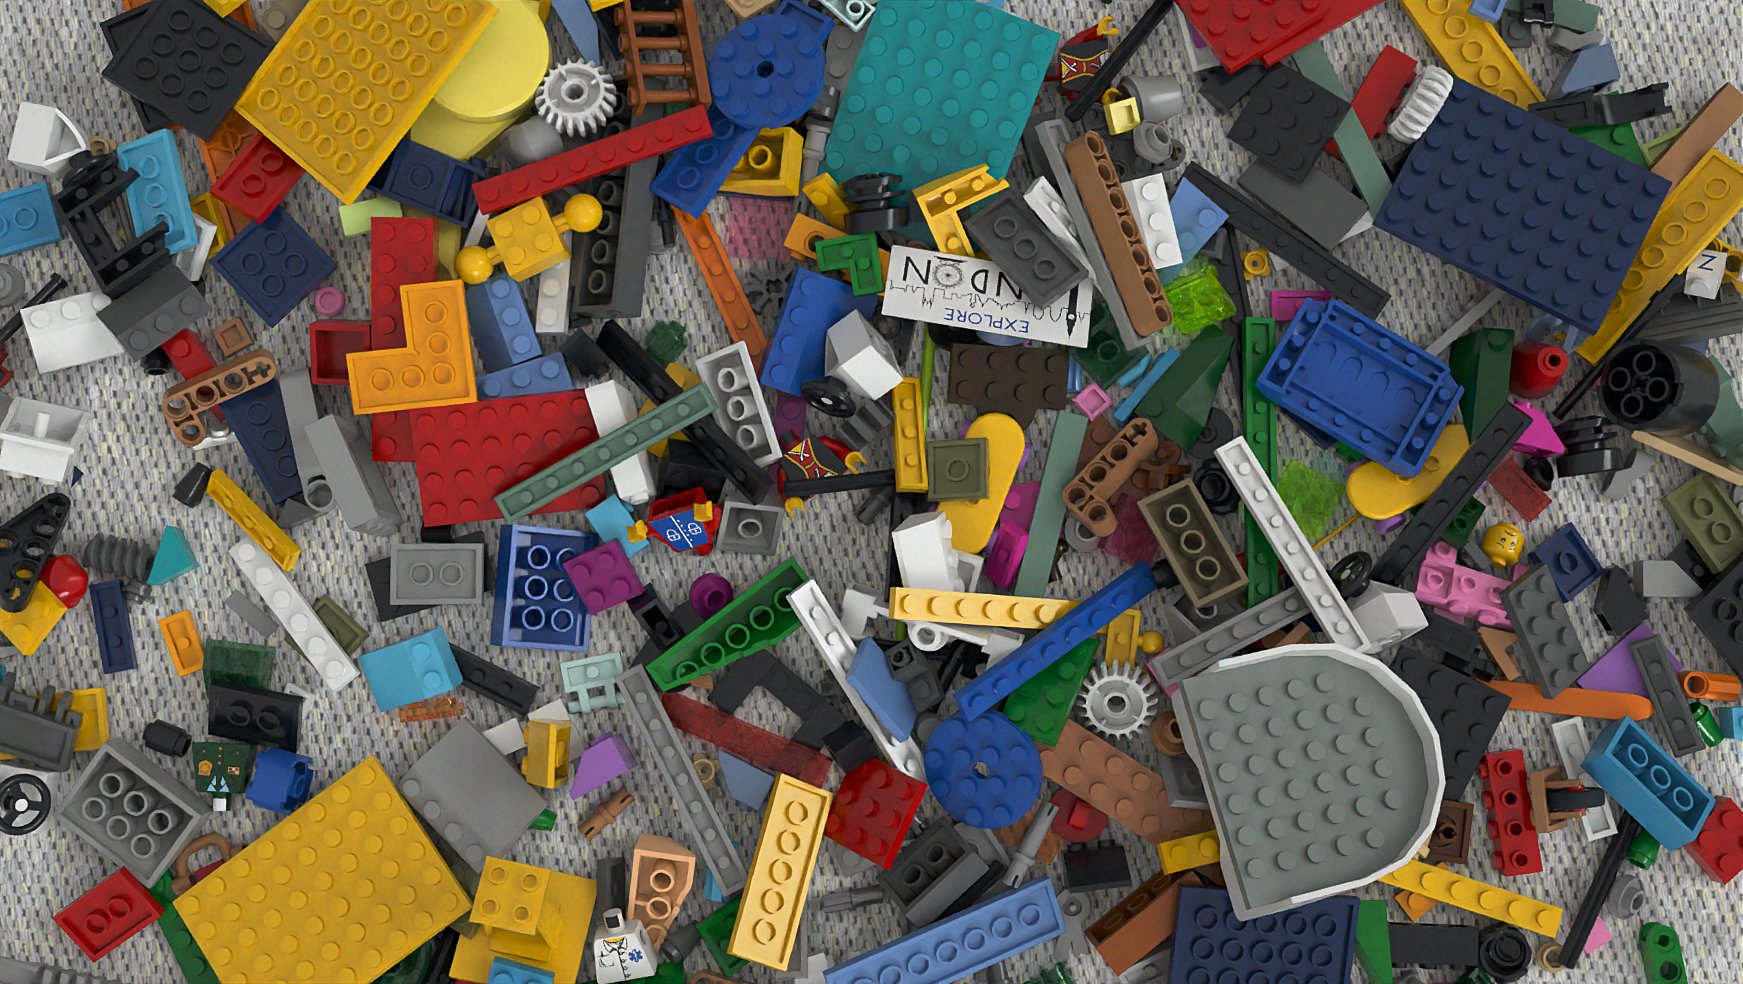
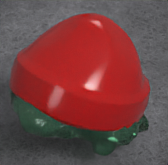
[40,553,89,609]

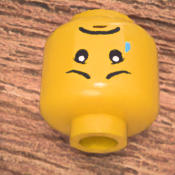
[1480,522,1525,569]

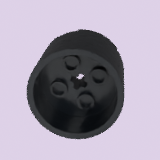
[1596,338,1720,437]

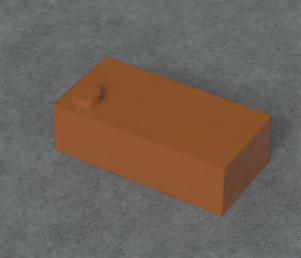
[1083,868,1204,976]

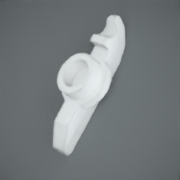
[193,424,237,450]

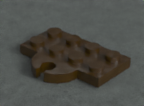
[947,343,1070,431]

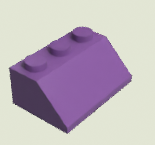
[570,731,638,800]

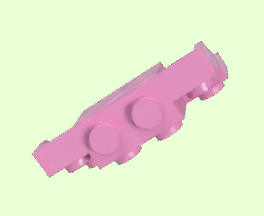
[1412,538,1530,633]

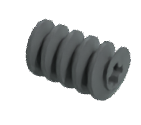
[82,532,154,582]

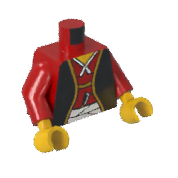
[1043,16,1123,105]
[776,428,867,519]

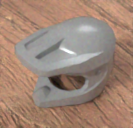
[498,114,564,168]

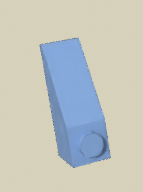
[550,0,603,68]

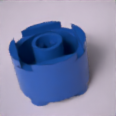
[246,747,314,816]

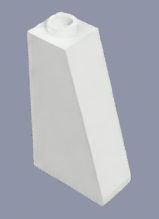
[585,380,657,505]

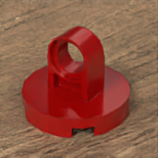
[1050,787,1108,843]

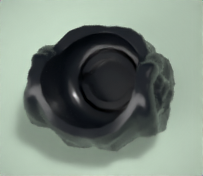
[1192,457,1241,516]
[1478,922,1532,984]

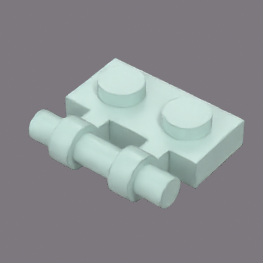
[560,651,626,714]

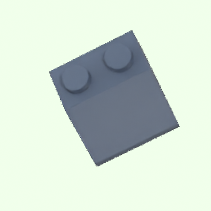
[1545,42,1621,101]

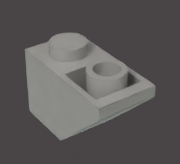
[1633,560,1702,604]

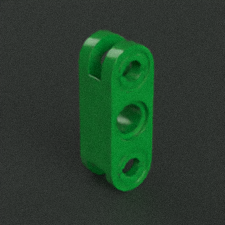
[1639,922,1688,984]

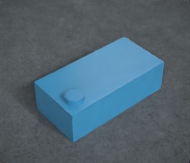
[1580,715,1716,852]

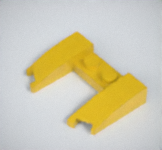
[912,163,1009,261]

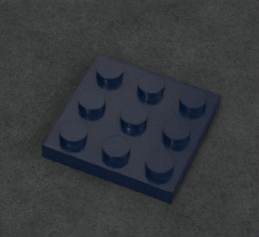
[208,204,339,328]

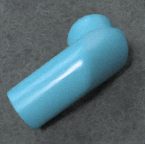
[1116,347,1152,388]

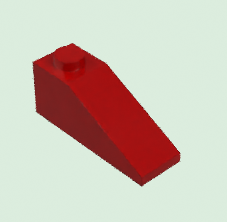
[161,328,230,422]

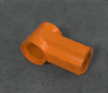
[1677,671,1741,702]

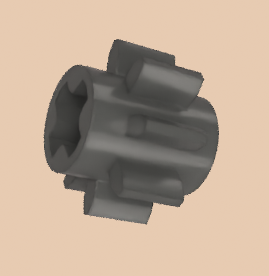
[819,669,851,705]

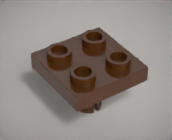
[1419,799,1474,865]

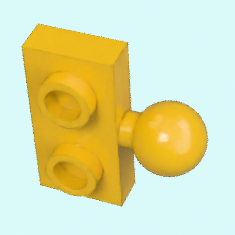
[1103,609,1164,670]

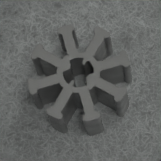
[744,257,796,321]
[832,398,897,452]

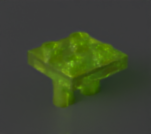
[1162,265,1237,336]
[1277,459,1346,540]

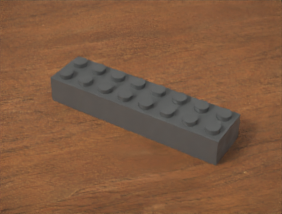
[573,74,666,319]

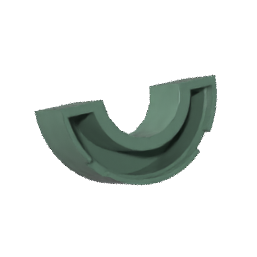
[1695,355,1743,471]

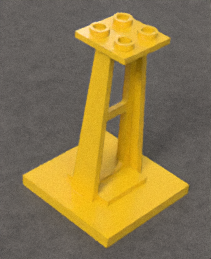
[449,856,597,984]

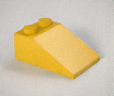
[718,127,804,197]
[522,719,571,788]

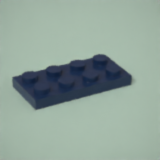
[218,377,303,506]

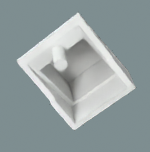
[0,396,91,485]

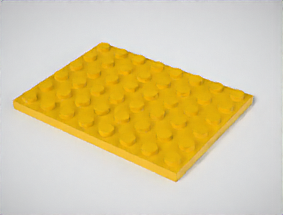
[234,0,499,206]
[172,755,473,984]

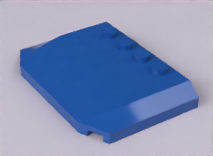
[1254,297,1465,478]

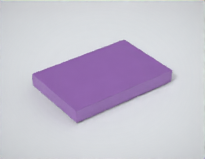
[1574,622,1683,723]

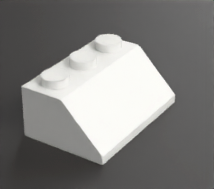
[1120,173,1183,269]
[20,289,125,375]
[892,511,965,622]

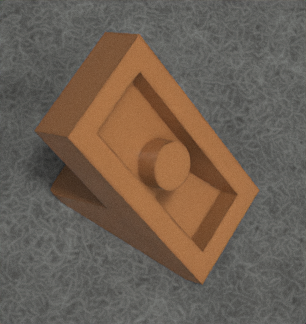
[1472,626,1520,682]

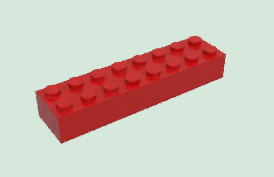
[371,217,439,462]

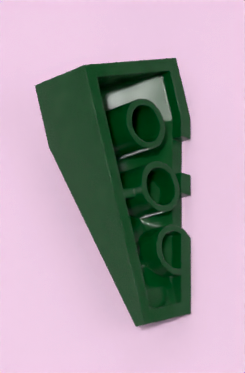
[1134,322,1235,453]
[1448,327,1514,446]

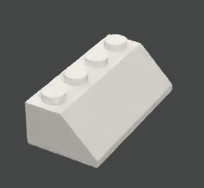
[695,341,783,468]

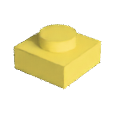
[1103,97,1141,135]

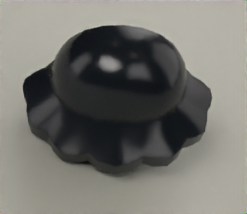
[1522,457,1554,492]

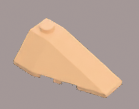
[627,833,696,954]

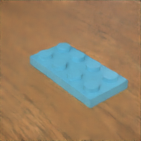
[116,128,199,256]

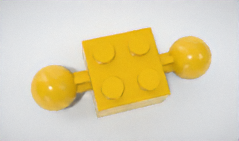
[454,193,603,284]

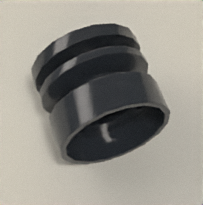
[839,172,909,234]
[1552,415,1624,478]

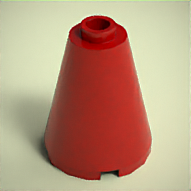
[1509,341,1568,399]

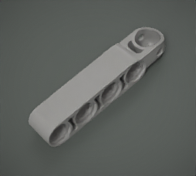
[279,367,337,513]

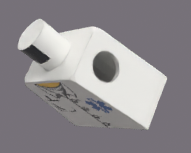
[594,908,659,984]

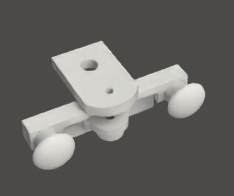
[838,548,1025,676]

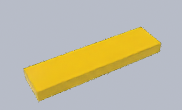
[889,377,929,493]
[206,468,301,572]

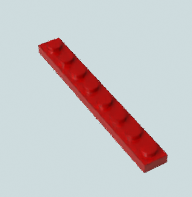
[472,104,714,216]

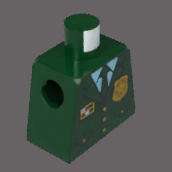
[192,742,258,811]

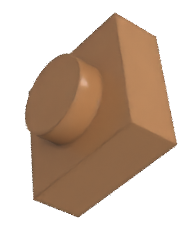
[211,316,255,358]

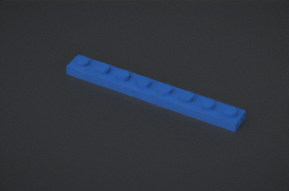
[953,561,1157,722]

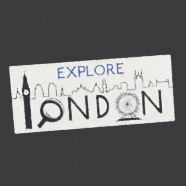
[882,245,1094,348]

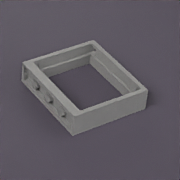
[304,414,404,538]

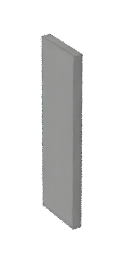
[224,589,279,639]

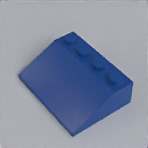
[756,266,879,409]
[490,524,598,652]

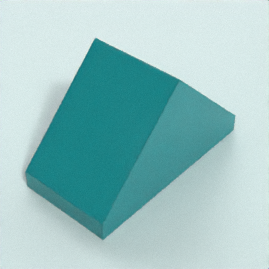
[147,525,199,586]

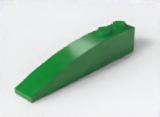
[645,556,809,692]

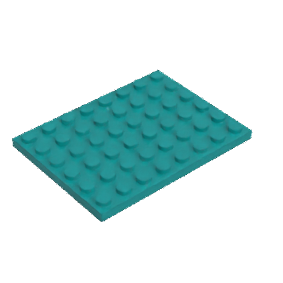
[817,0,1061,254]

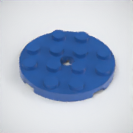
[708,14,827,130]
[924,709,1043,829]

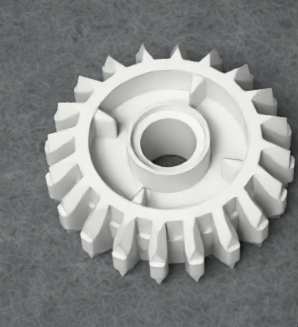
[535,57,617,138]
[1388,65,1453,145]
[1075,659,1158,741]

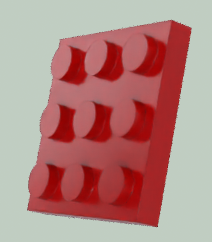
[823,757,928,870]

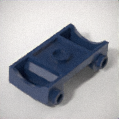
[365,135,492,228]

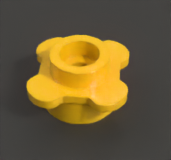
[1240,248,1271,280]

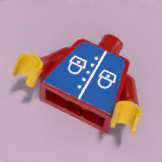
[626,486,722,556]

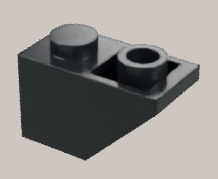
[1593,565,1649,636]

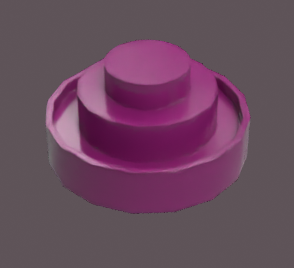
[689,573,733,618]

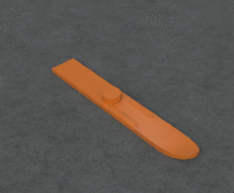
[1473,678,1655,721]

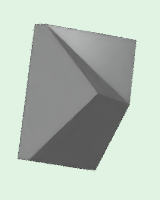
[715,491,785,556]
[1163,588,1245,643]

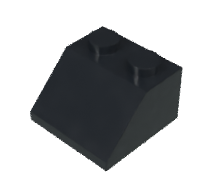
[1061,839,1132,894]

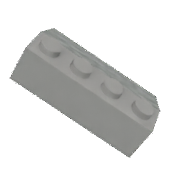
[395,717,550,874]
[52,737,214,889]

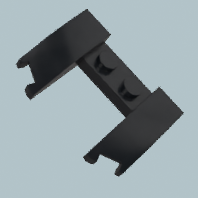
[50,157,170,300]
[707,648,847,776]

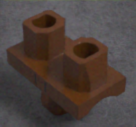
[1140,440,1192,489]

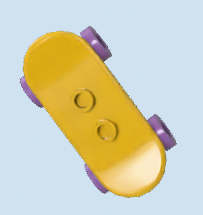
[928,413,1033,555]
[1344,420,1487,535]

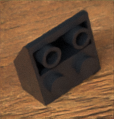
[654,438,726,504]

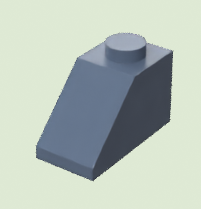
[718,749,776,812]

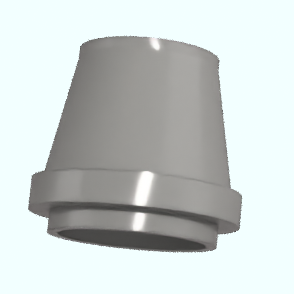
[1115,74,1183,133]

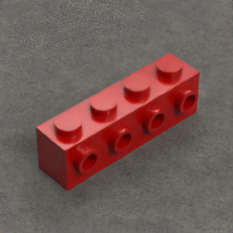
[1476,748,1543,877]

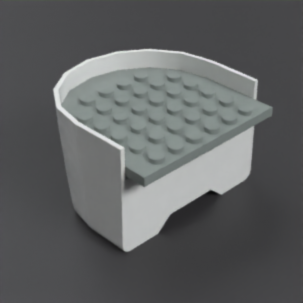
[1171,643,1446,921]

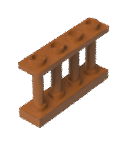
[614,0,712,116]

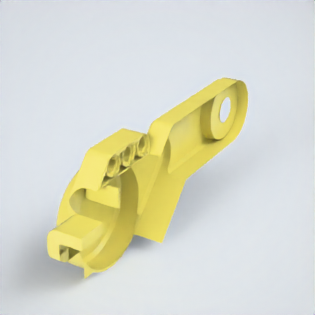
[369,0,553,306]

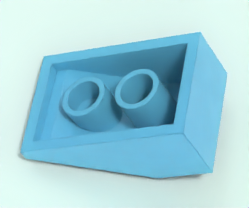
[358,625,463,712]

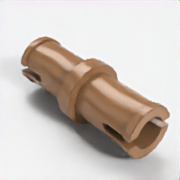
[577,786,635,841]

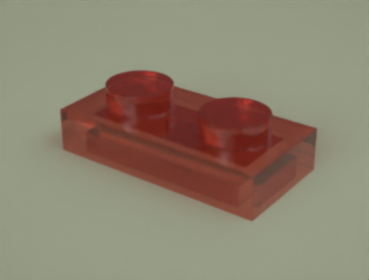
[1486,458,1552,522]

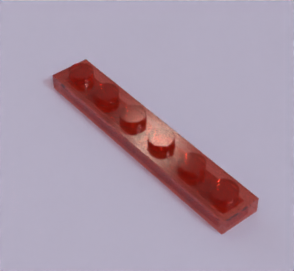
[661,692,834,789]

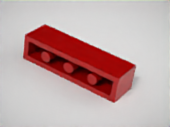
[1323,44,1418,163]

